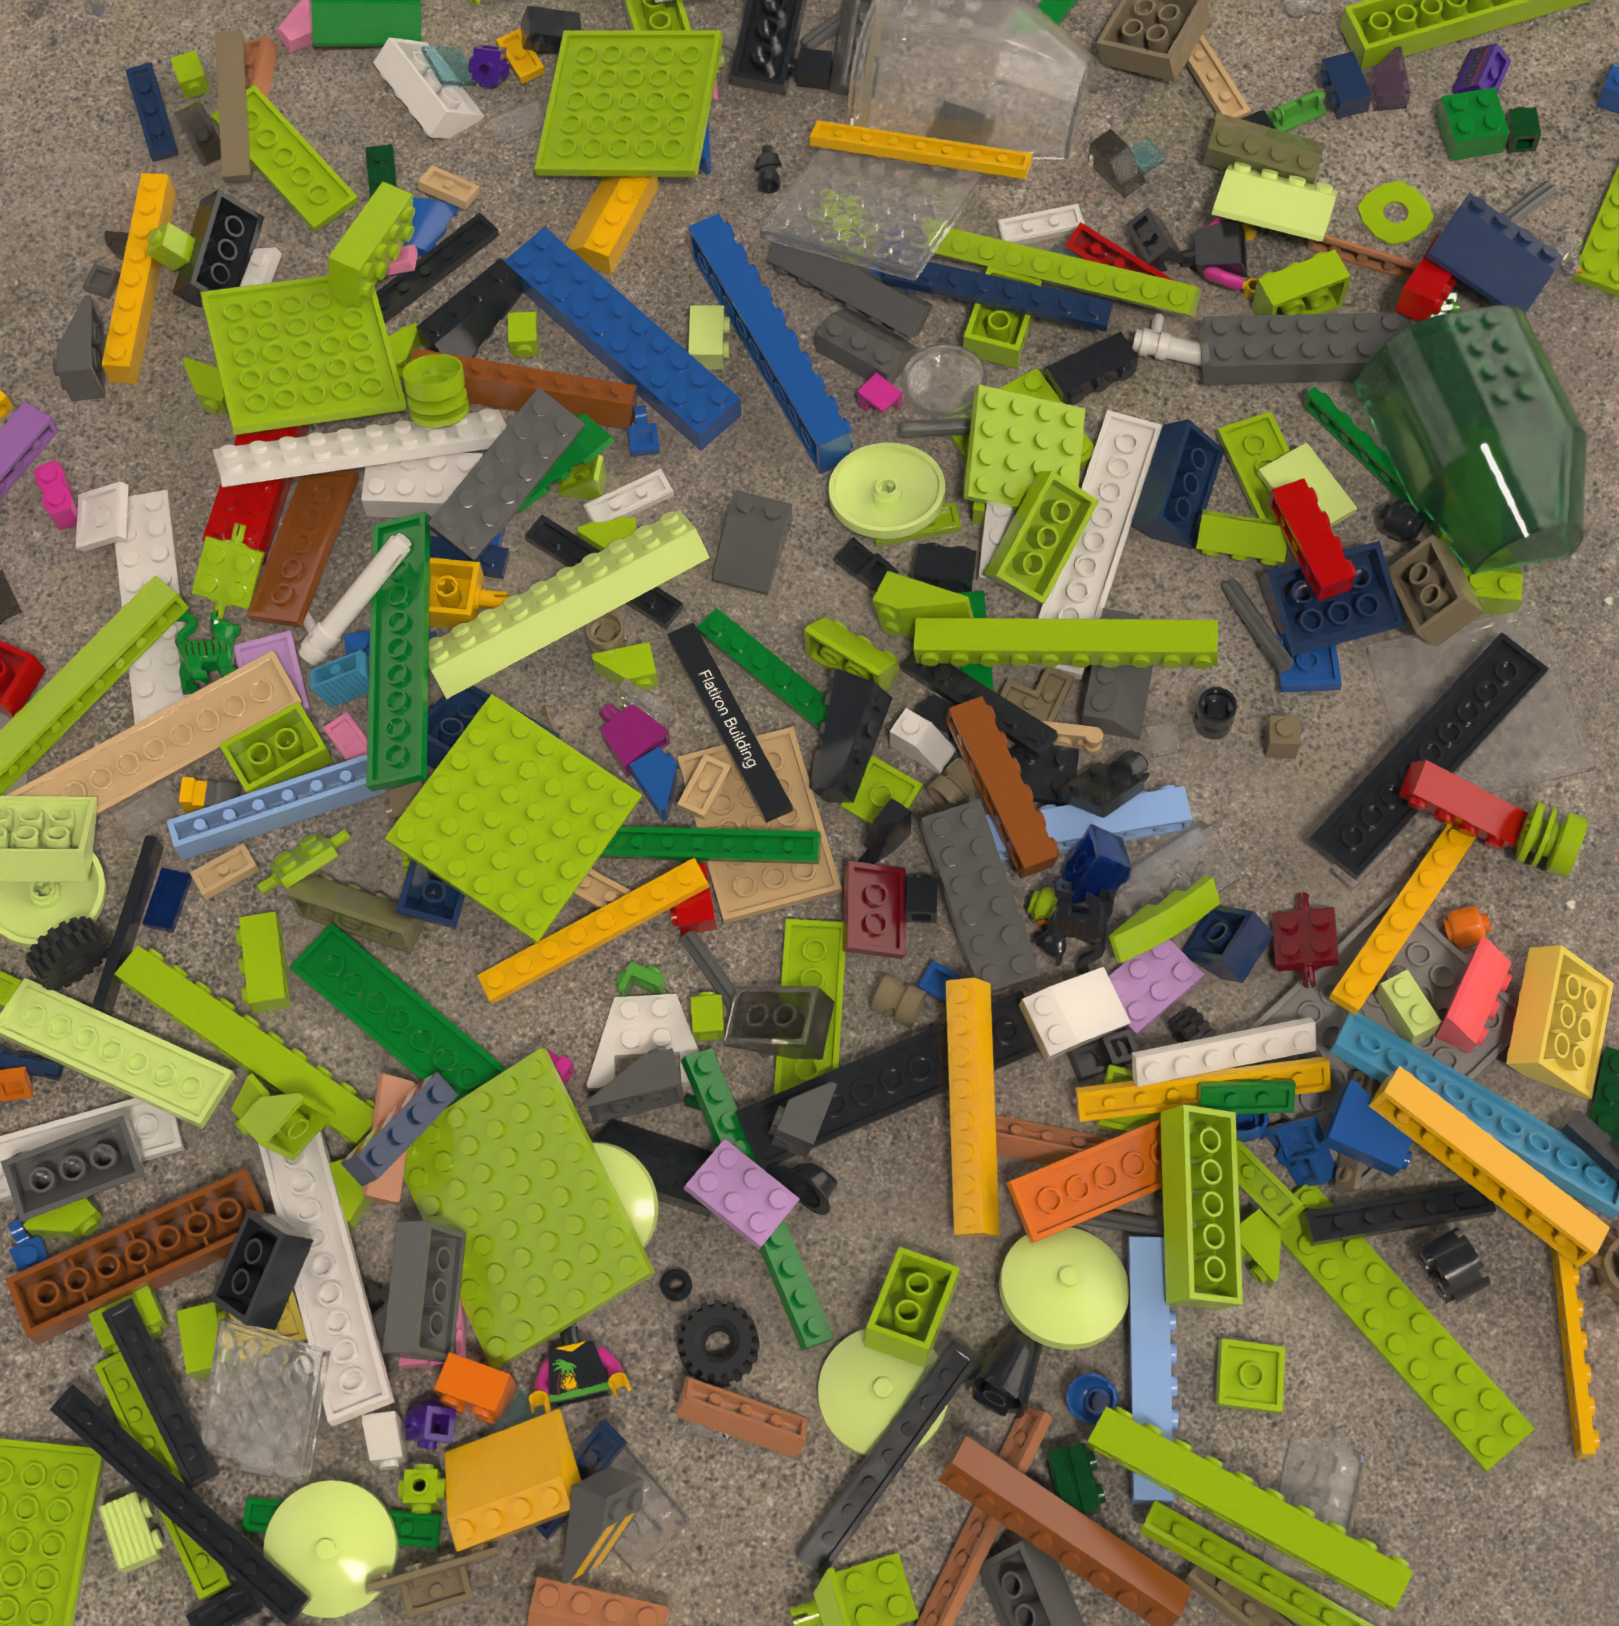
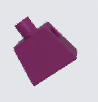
[599,703,671,778]

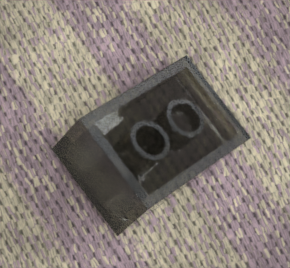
[723,986,835,1060]

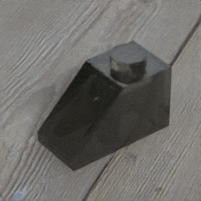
[173,102,221,167]
[1088,128,1146,198]

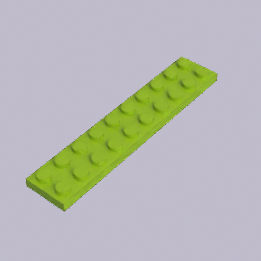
[1267,1184,1535,1473]

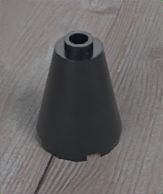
[965,1326,1043,1418]

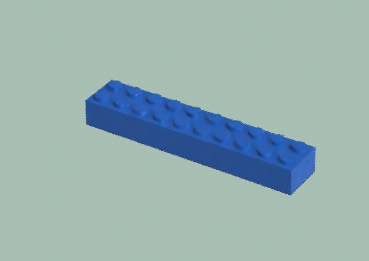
[688,213,853,475]
[504,227,742,451]

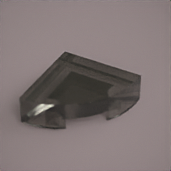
[104,231,129,260]

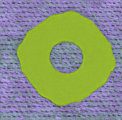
[1358,181,1434,245]

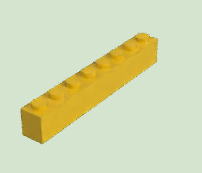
[102,173,176,384]
[946,977,1000,1238]
[1369,1066,1610,1268]

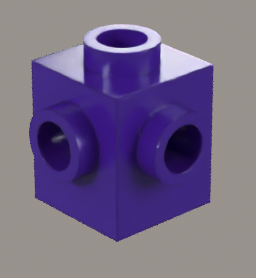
[468,44,510,88]
[404,1400,457,1450]

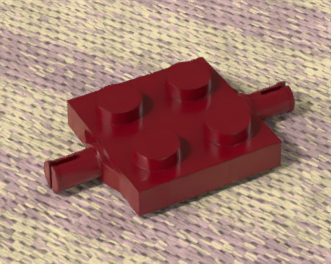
[1272,892,1340,988]

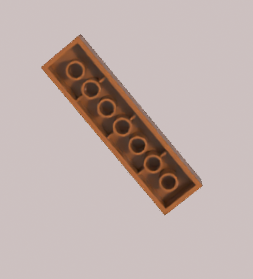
[5,1168,268,1345]

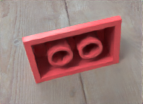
[1435,937,1513,1053]

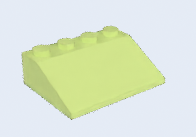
[1212,162,1338,242]
[0,796,98,883]

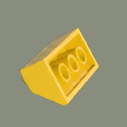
[565,176,659,275]

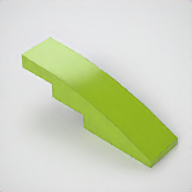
[1109,876,1221,963]

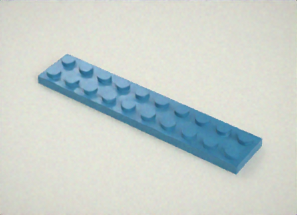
[1330,1012,1619,1220]

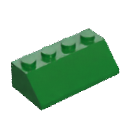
[308,0,421,47]

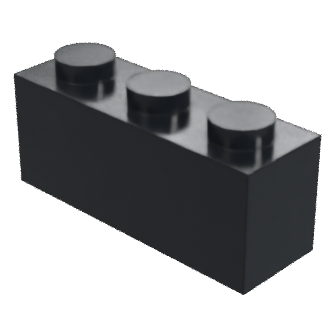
[1045,331,1138,405]

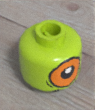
[1027,886,1058,929]

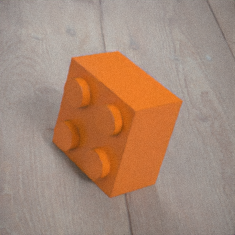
[434,1352,518,1425]

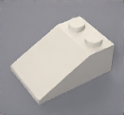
[1019,967,1131,1062]

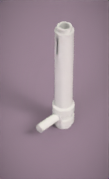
[1132,313,1202,366]
[299,533,412,666]

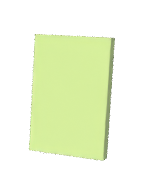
[1258,442,1357,527]

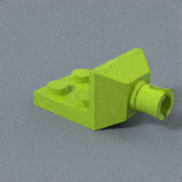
[789,1552,919,1626]

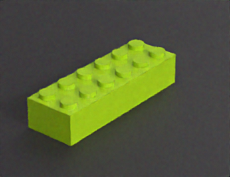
[1160,1104,1243,1311]

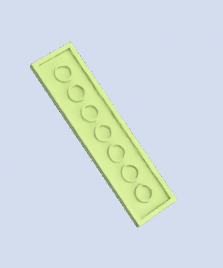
[0,978,236,1129]

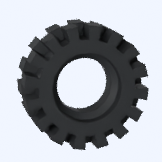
[1167,1005,1216,1044]

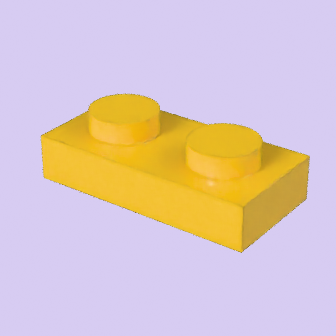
[496,28,545,85]

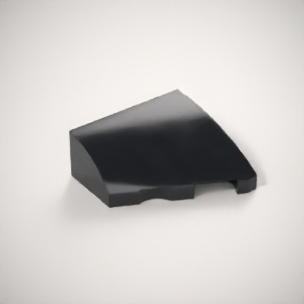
[858,798,912,864]

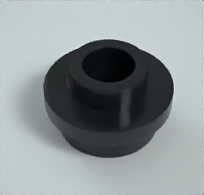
[660,1269,692,1302]

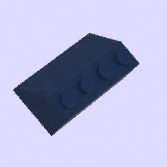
[1132,419,1224,549]

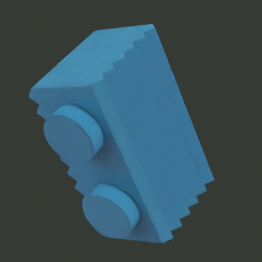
[310,649,370,708]

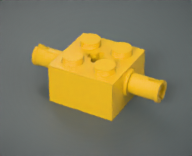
[429,558,509,628]

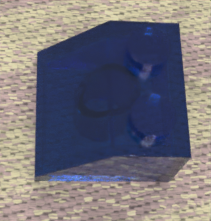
[1060,824,1132,905]

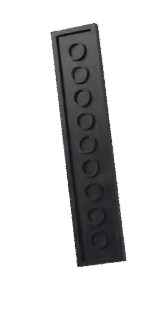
[1308,632,1550,881]
[735,990,1040,1170]

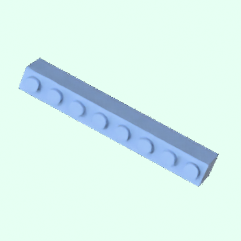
[166,754,407,860]
[986,785,1192,861]
[1127,1237,1178,1506]

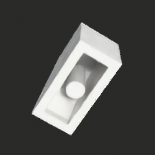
[890,708,956,775]
[362,1411,408,1470]

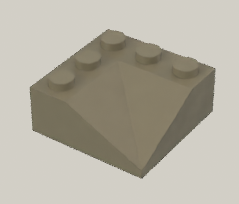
[1096,0,1211,81]

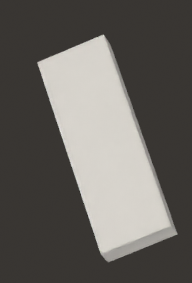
[997,204,1084,245]
[583,469,674,522]

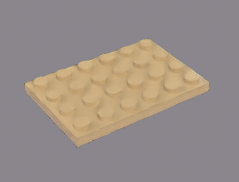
[677,726,842,924]

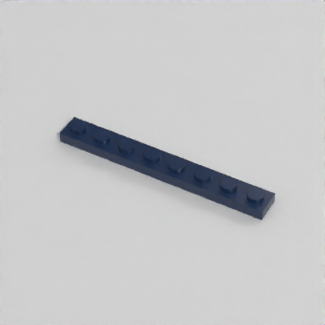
[884,253,1113,332]

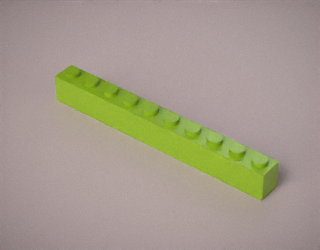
[918,222,1202,319]
[0,575,189,796]
[914,618,1218,669]
[115,945,375,1148]
[1087,1406,1414,1614]

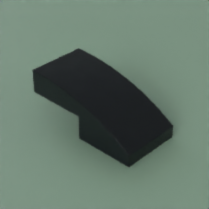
[833,537,899,592]
[1067,1029,1139,1082]

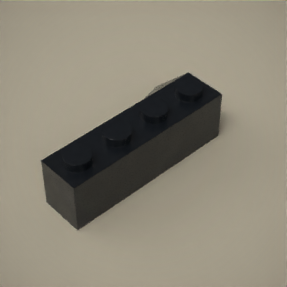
[416,258,523,358]
[809,668,892,803]

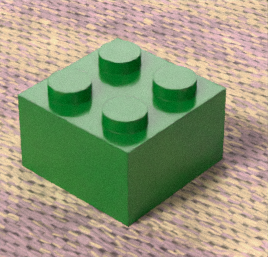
[1436,87,1510,161]

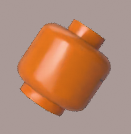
[1443,906,1491,949]

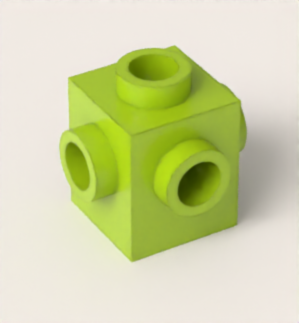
[398,1464,446,1514]

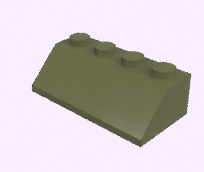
[1202,112,1323,184]
[288,874,425,955]

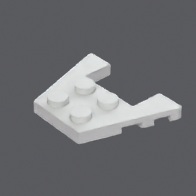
[587,994,699,1092]

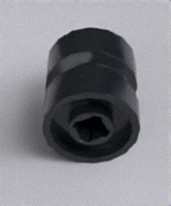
[1194,687,1237,740]

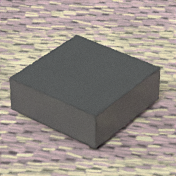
[82,264,120,299]

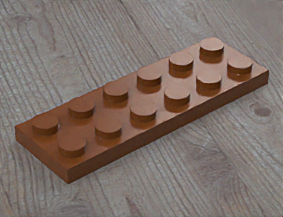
[246,469,359,628]

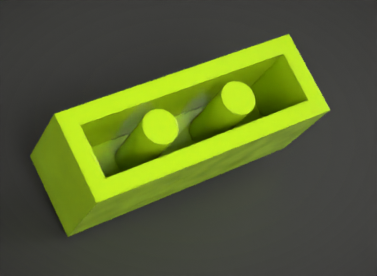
[1196,509,1288,565]
[235,911,291,1013]

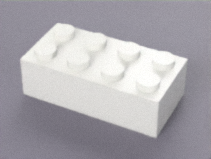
[361,453,483,518]

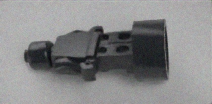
[755,145,782,194]

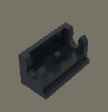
[1126,208,1184,272]

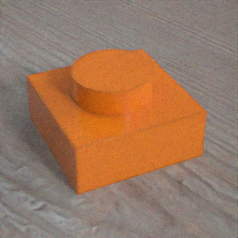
[0,1067,33,1102]

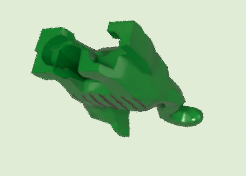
[175,611,241,695]

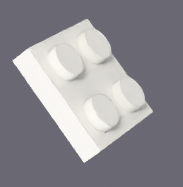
[76,482,129,552]

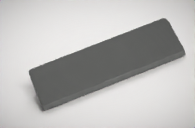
[829,0,877,98]

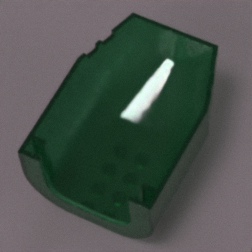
[1354,305,1587,575]

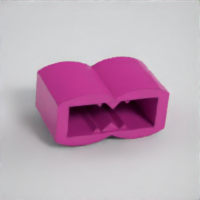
[34,461,78,531]

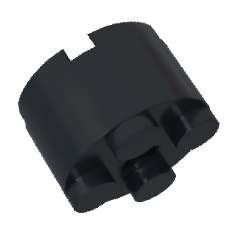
[1419,1227,1491,1304]

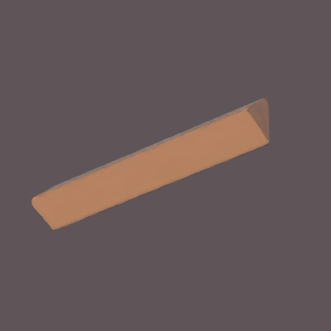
[244,36,278,99]
[1306,235,1419,280]
[362,1073,416,1205]
[995,1115,1112,1165]
[676,1377,808,1457]

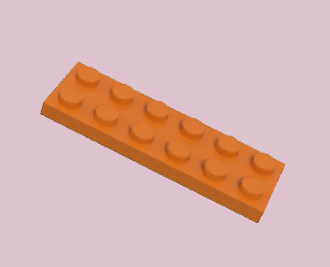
[1006,1118,1163,1243]

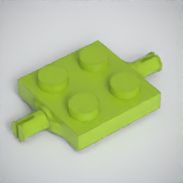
[192,523,265,619]
[256,828,351,896]

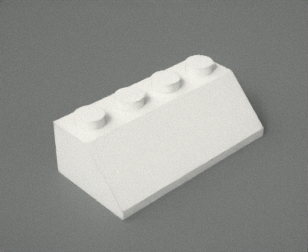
[373,37,484,139]

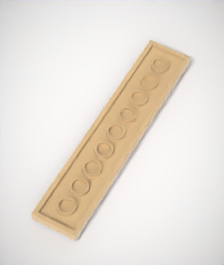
[5,650,303,816]

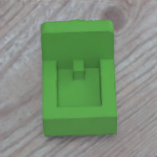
[616,962,667,997]

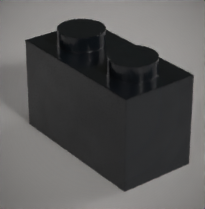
[520,5,582,54]
[913,542,977,593]

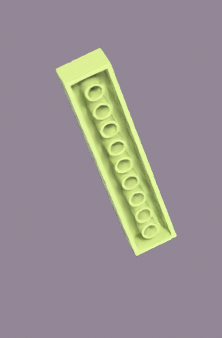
[428,509,710,699]

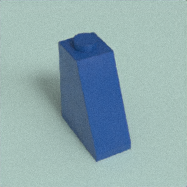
[1321,1080,1412,1176]

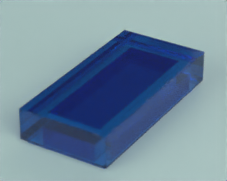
[142,868,192,933]

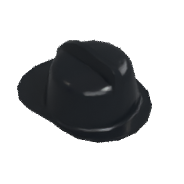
[765,1163,838,1215]

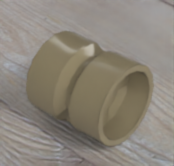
[585,611,627,654]
[927,758,978,811]
[871,974,927,1028]

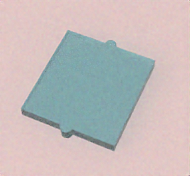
[421,45,479,87]

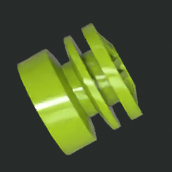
[402,354,470,428]
[1515,801,1589,879]

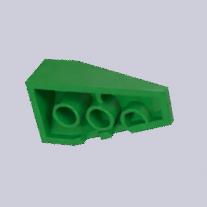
[517,412,615,513]

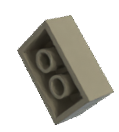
[1388,534,1484,647]

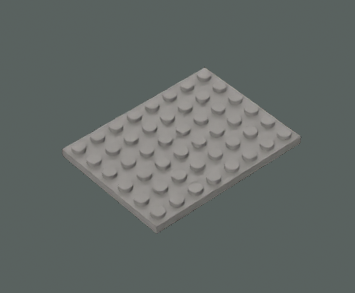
[1233,891,1518,1191]

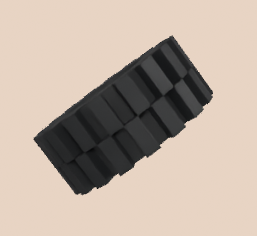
[26,916,110,991]
[677,1300,760,1387]

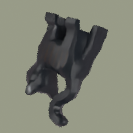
[1036,880,1116,976]

